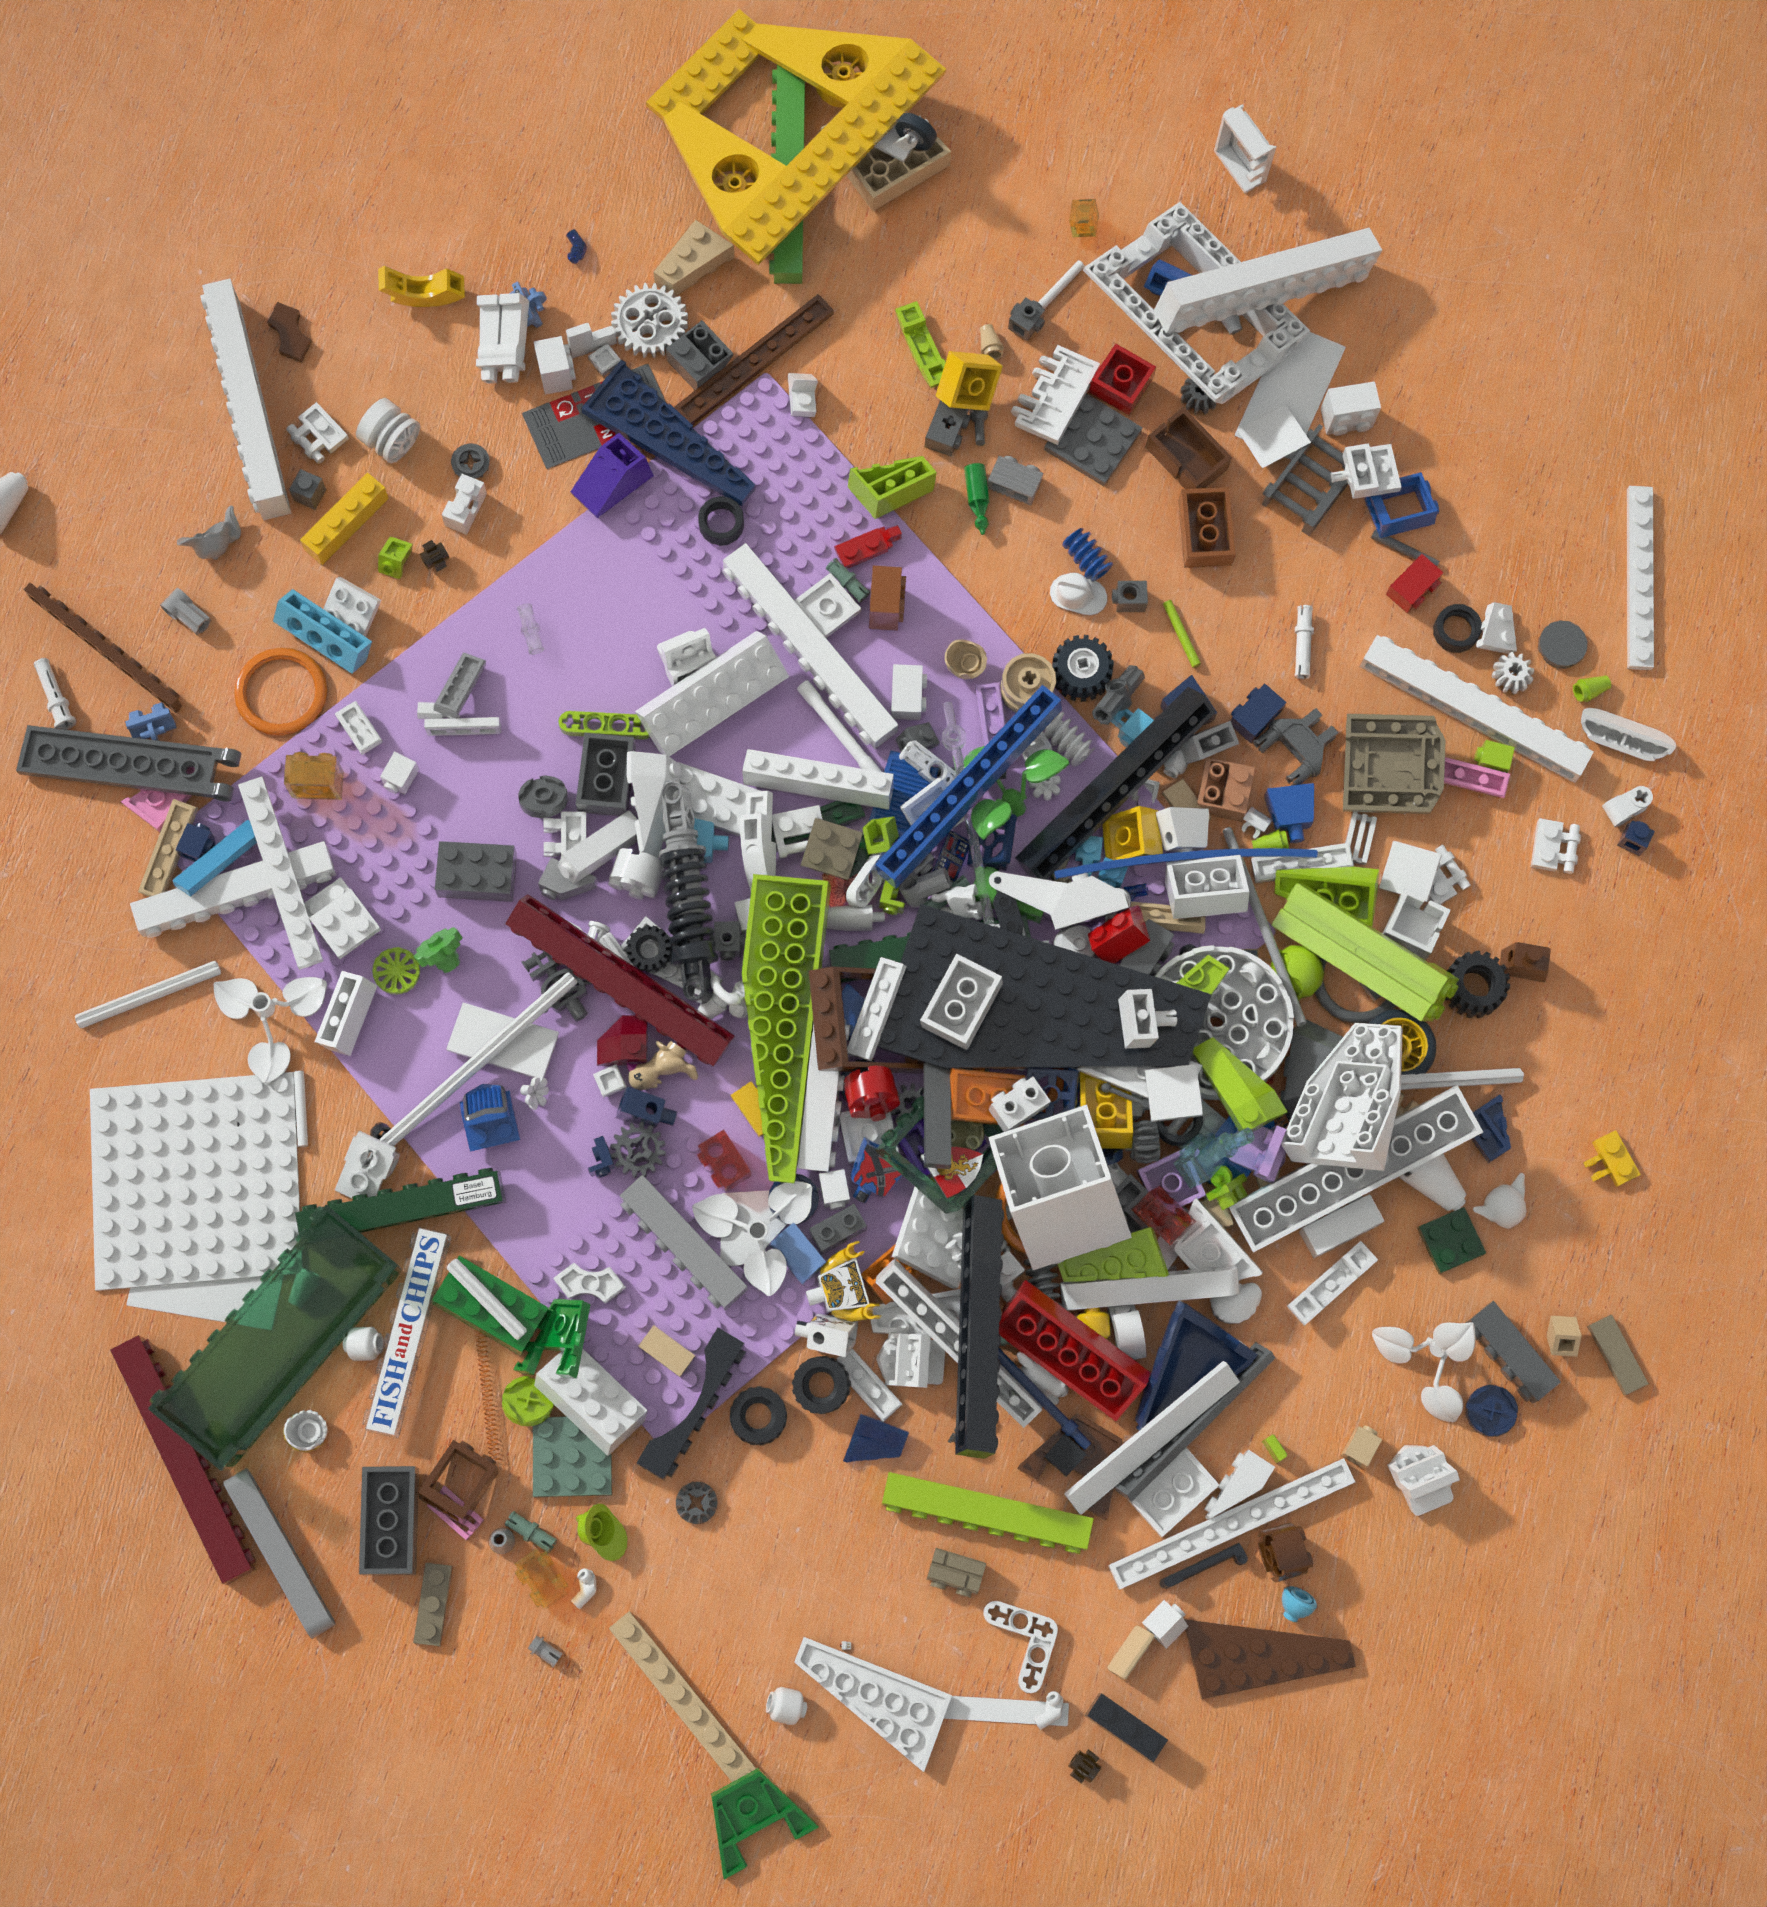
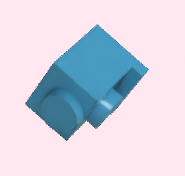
[1097,857,1128,888]

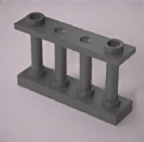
[1262,424,1348,536]

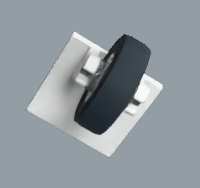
[874,113,937,163]

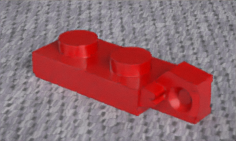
[834,525,902,569]

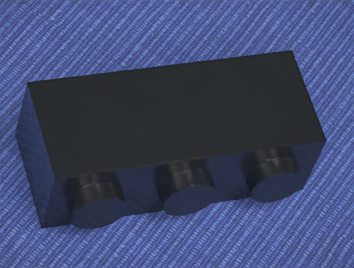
[1084,1693,1168,1763]

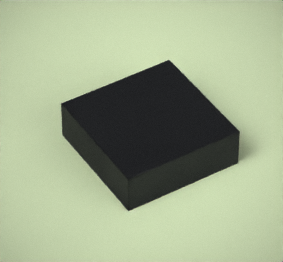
[1044,1434,1086,1477]

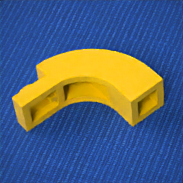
[378,266,465,307]

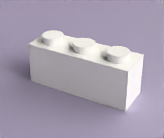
[315,971,377,1056]
[1299,1194,1384,1259]

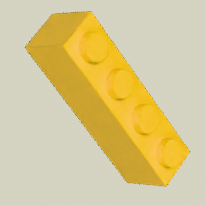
[300,472,389,565]

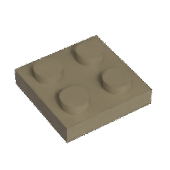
[800,818,863,881]

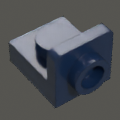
[588,1136,615,1178]

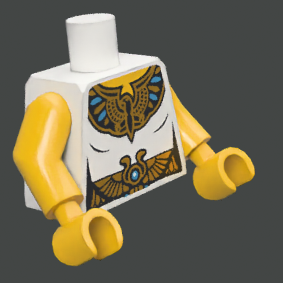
[806,1241,881,1322]

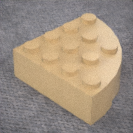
[821,124,951,211]

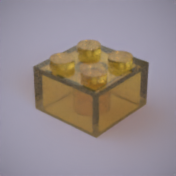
[284,752,344,800]

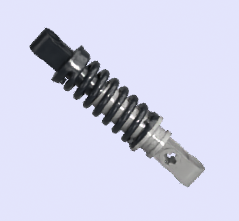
[659,781,719,1004]

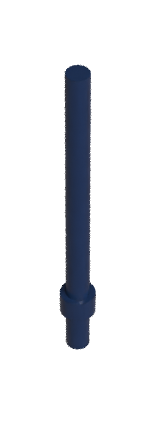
[998,1348,1091,1450]

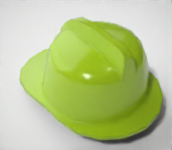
[576,1504,627,1561]

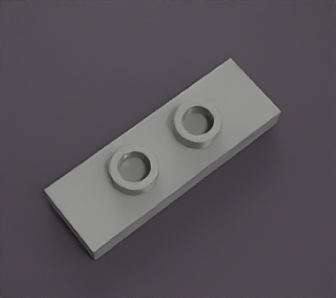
[434,652,486,719]

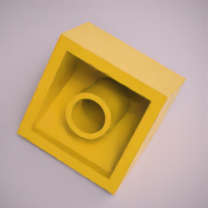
[1102,806,1163,860]

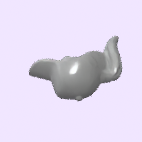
[177,506,241,560]

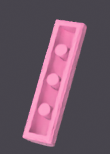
[1444,757,1510,798]

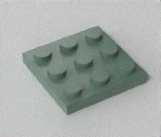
[533,1417,612,1497]

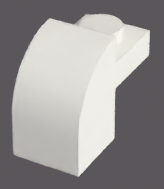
[1108,1304,1146,1360]

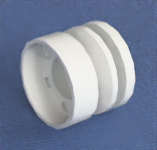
[356,398,420,463]

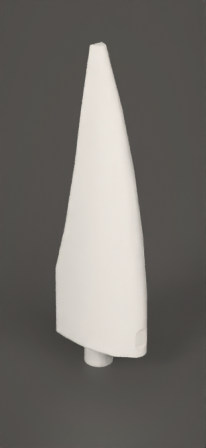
[826,905,885,931]

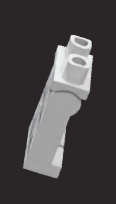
[476,293,529,384]

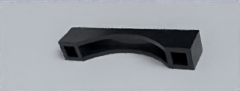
[637,1327,746,1481]

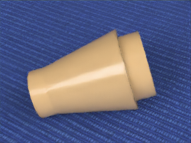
[980,324,1004,360]

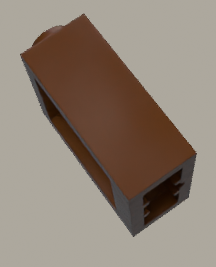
[418,1440,498,1526]

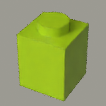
[1474,740,1515,773]

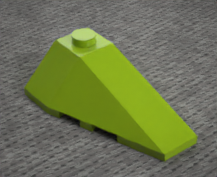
[1275,867,1379,927]
[1193,1037,1287,1137]

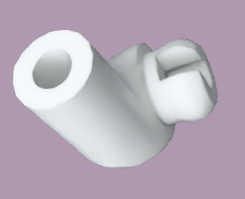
[571,1568,597,1609]
[1034,1691,1063,1730]

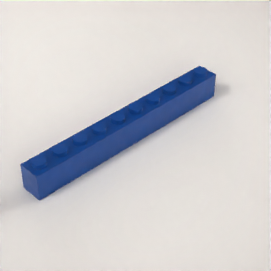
[875,685,1062,889]

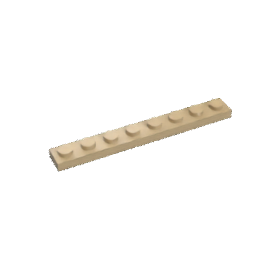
[609,1611,756,1782]

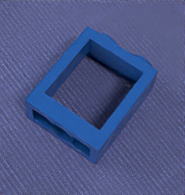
[1364,472,1439,538]

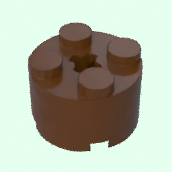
[1258,1523,1313,1583]

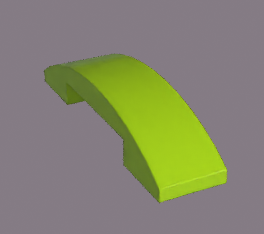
[895,301,946,388]

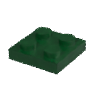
[1417,1207,1486,1274]

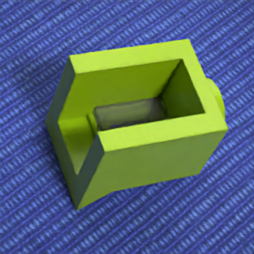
[862,816,899,854]

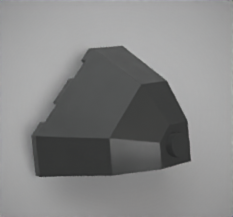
[1280,1019,1343,1122]

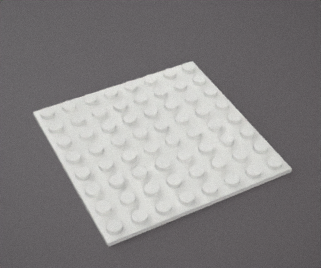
[90,1072,303,1291]

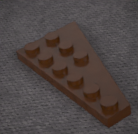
[1184,1619,1356,1699]

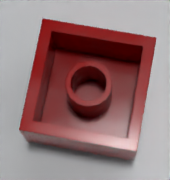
[1089,343,1156,416]

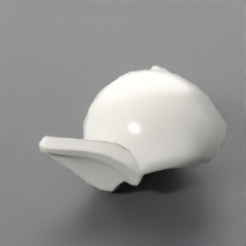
[1473,1173,1527,1229]

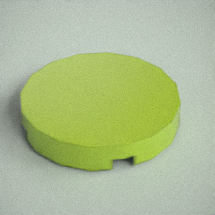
[502,1376,553,1426]

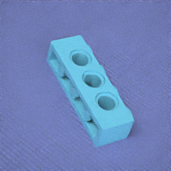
[273,589,372,674]

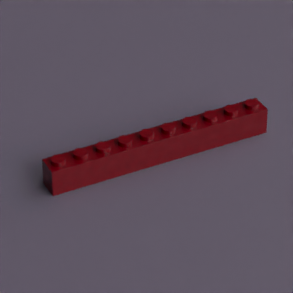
[505,894,735,1067]
[110,1335,256,1585]

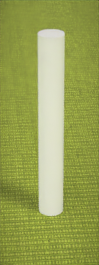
[1038,260,1085,309]
[294,1071,308,1147]

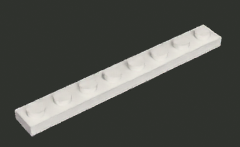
[1627,486,1654,670]
[238,777,324,970]

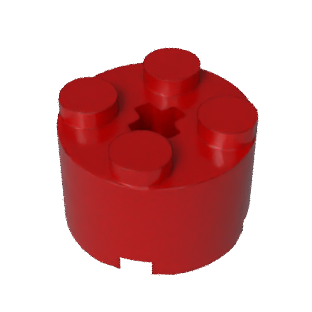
[844,1066,900,1122]

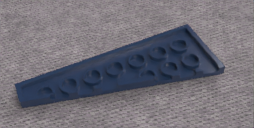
[581,360,755,506]

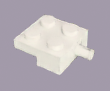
[1331,443,1401,499]

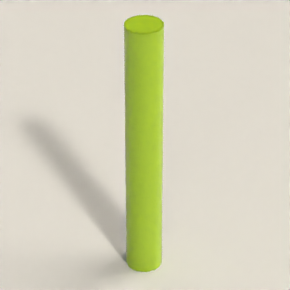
[1163,600,1201,668]

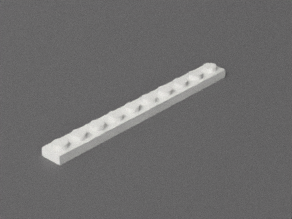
[1108,1458,1355,1590]

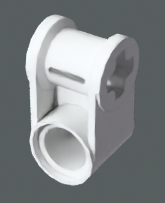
[1602,786,1653,827]

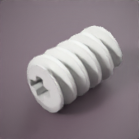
[1043,712,1095,767]

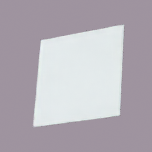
[1238,404,1311,468]

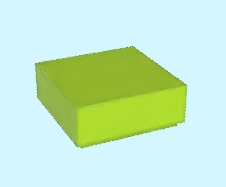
[1262,1434,1287,1463]

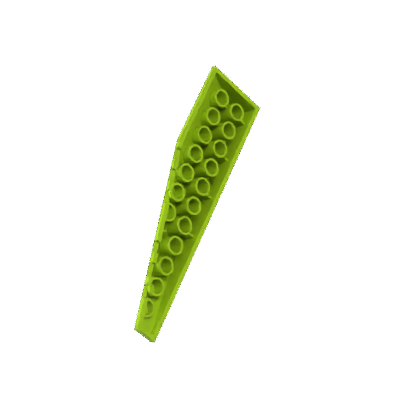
[742,874,831,1184]

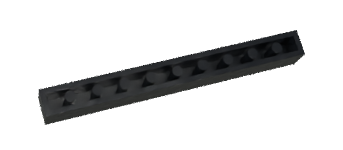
[1015,687,1216,880]
[955,1195,1004,1459]

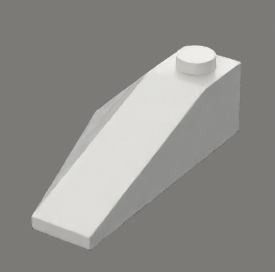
[627,751,681,858]

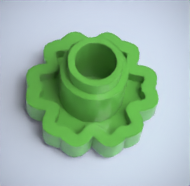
[414,927,463,973]

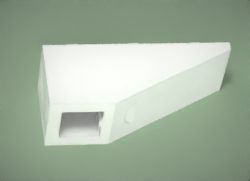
[1204,1450,1275,1520]

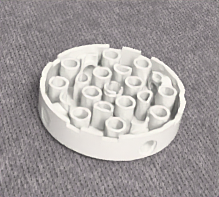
[1155,945,1294,1100]

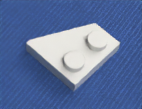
[1476,602,1517,654]

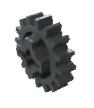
[610,1122,666,1178]

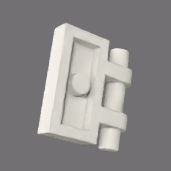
[286,402,349,464]
[1530,818,1581,874]
[1429,845,1471,905]

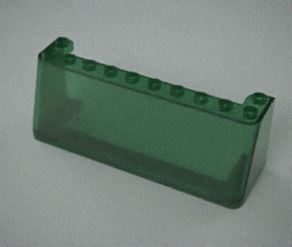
[148,1204,403,1471]

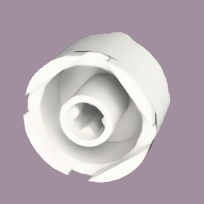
[608,848,665,900]

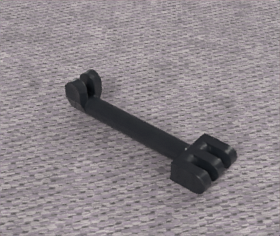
[1159,1543,1248,1589]

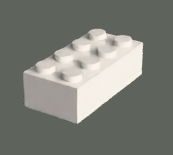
[534,1349,648,1456]

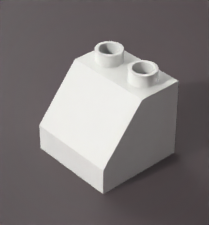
[988,1105,1132,1270]

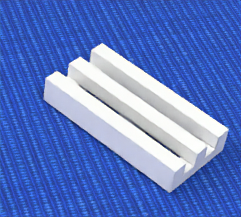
[1345,812,1377,865]

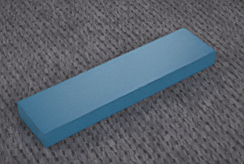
[172,820,257,897]

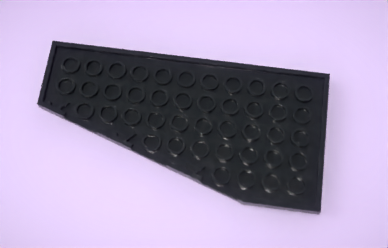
[877,904,1211,1070]

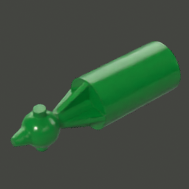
[964,463,990,535]

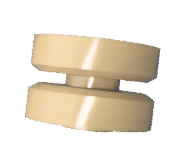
[1000,653,1056,713]

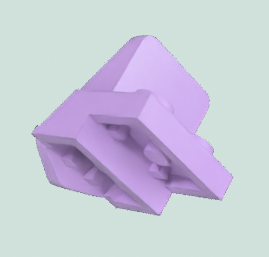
[1228,1125,1286,1183]

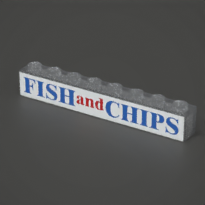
[362,1227,451,1439]

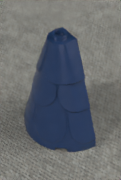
[1135,1300,1258,1431]

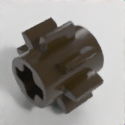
[419,540,450,572]
[1068,1749,1101,1783]

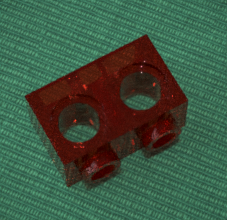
[697,1129,752,1192]
[1134,1185,1197,1246]

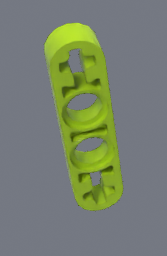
[558,711,650,740]

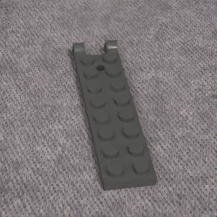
[16,725,242,802]

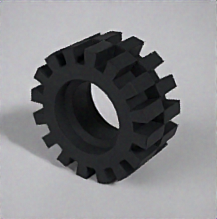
[626,925,672,973]

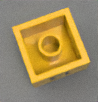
[936,351,1003,411]

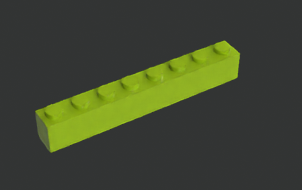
[881,1472,1094,1554]

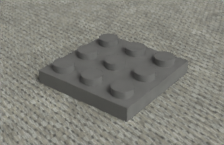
[1044,393,1143,486]

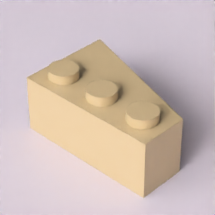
[653,220,734,297]

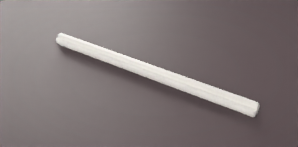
[380,973,577,1147]

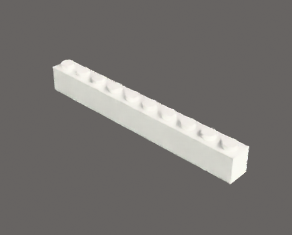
[722,543,898,750]
[1359,635,1594,783]

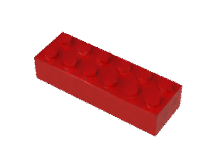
[999,1280,1150,1421]

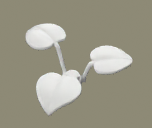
[214,977,327,1083]
[692,1181,812,1296]
[1372,1322,1476,1422]

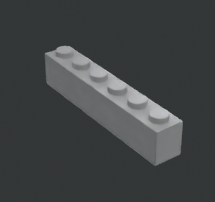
[620,1175,748,1311]

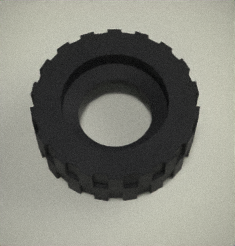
[792,1356,851,1414]
[730,1386,787,1446]

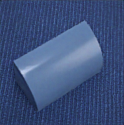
[770,1222,826,1285]

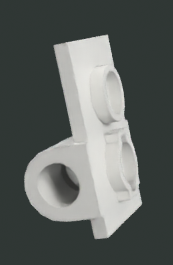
[335,1131,400,1198]

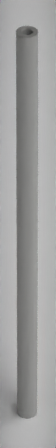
[1222,827,1307,1026]

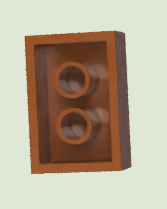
[1178,487,1236,568]

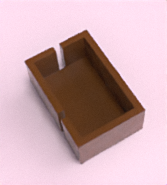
[1145,407,1232,489]

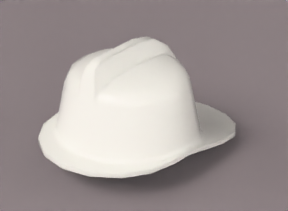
[1050,573,1107,615]

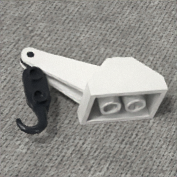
[989,871,1129,935]

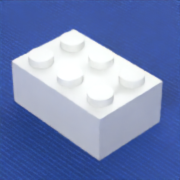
[1165,855,1250,919]
[920,954,1003,1050]

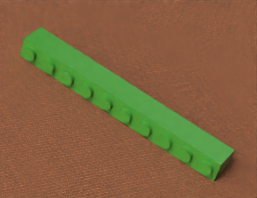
[769,65,805,284]

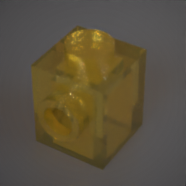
[1069,199,1099,237]

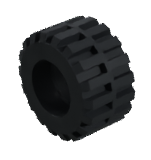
[1445,951,1510,1018]

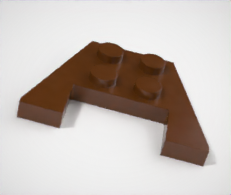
[1017,1413,1122,1521]

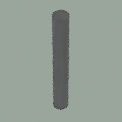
[1371,530,1440,566]

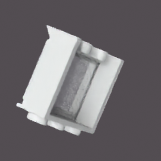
[1214,104,1277,194]

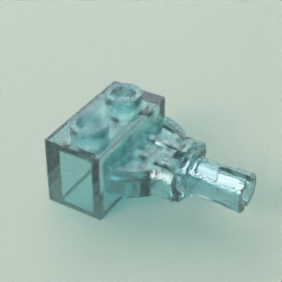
[1173,1127,1255,1189]

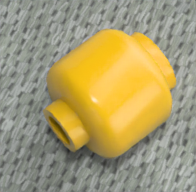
[1077,1307,1111,1339]

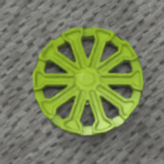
[372,947,420,995]

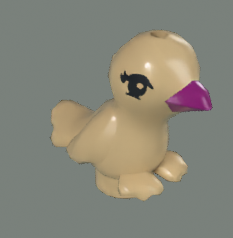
[627,1041,698,1091]

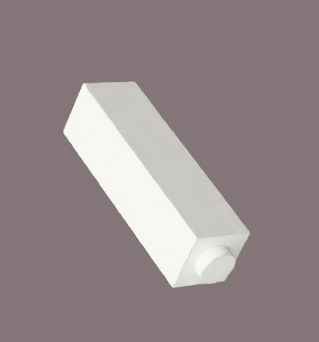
[557,810,638,884]

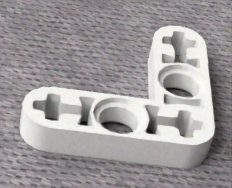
[983,1601,1058,1693]

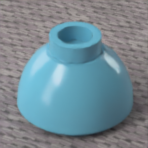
[1282,1586,1317,1622]

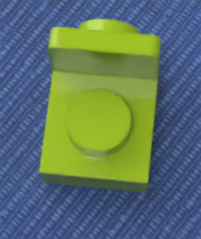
[378,536,413,579]
[879,880,905,915]

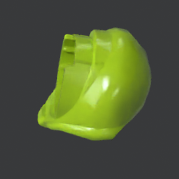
[1271,945,1324,1001]

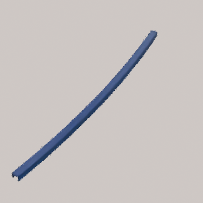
[1053,848,1318,880]

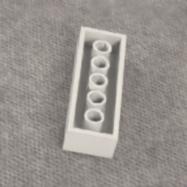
[635,631,789,756]

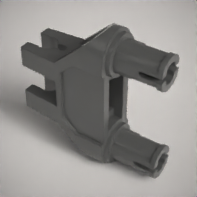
[1253,708,1338,786]

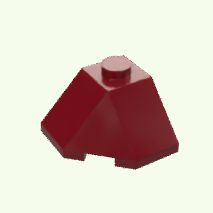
[597,1015,648,1066]

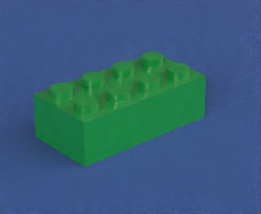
[432,1255,549,1356]

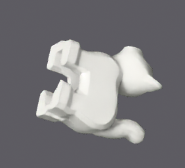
[931,884,984,920]

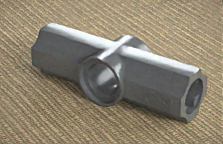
[1092,665,1145,725]

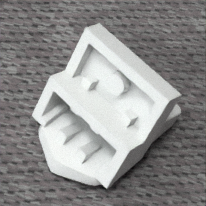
[657,628,716,686]
[876,1333,945,1388]
[1387,1445,1460,1516]

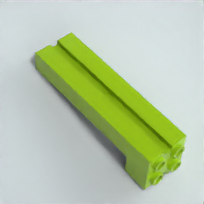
[1271,883,1459,1022]

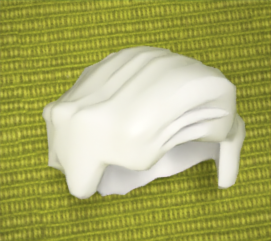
[1210,1282,1262,1324]

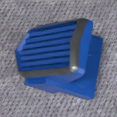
[460,1084,521,1152]

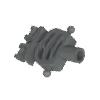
[521,951,592,1022]

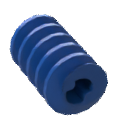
[1062,528,1114,582]

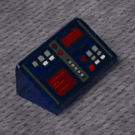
[932,830,970,883]

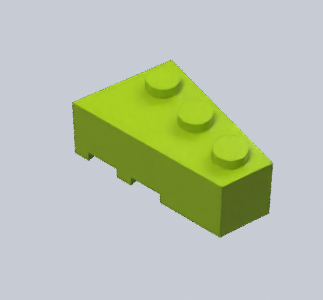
[848,456,937,519]

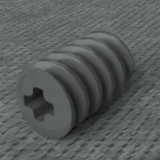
[1024,1259,1062,1306]

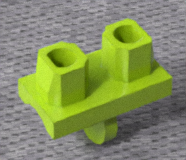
[1206,1165,1248,1210]

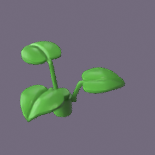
[962,746,1070,840]

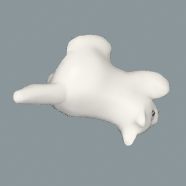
[1017,1352,1068,1405]

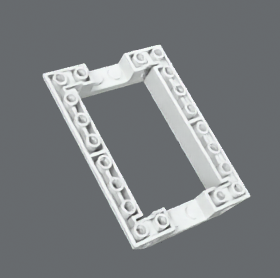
[1083,202,1310,404]

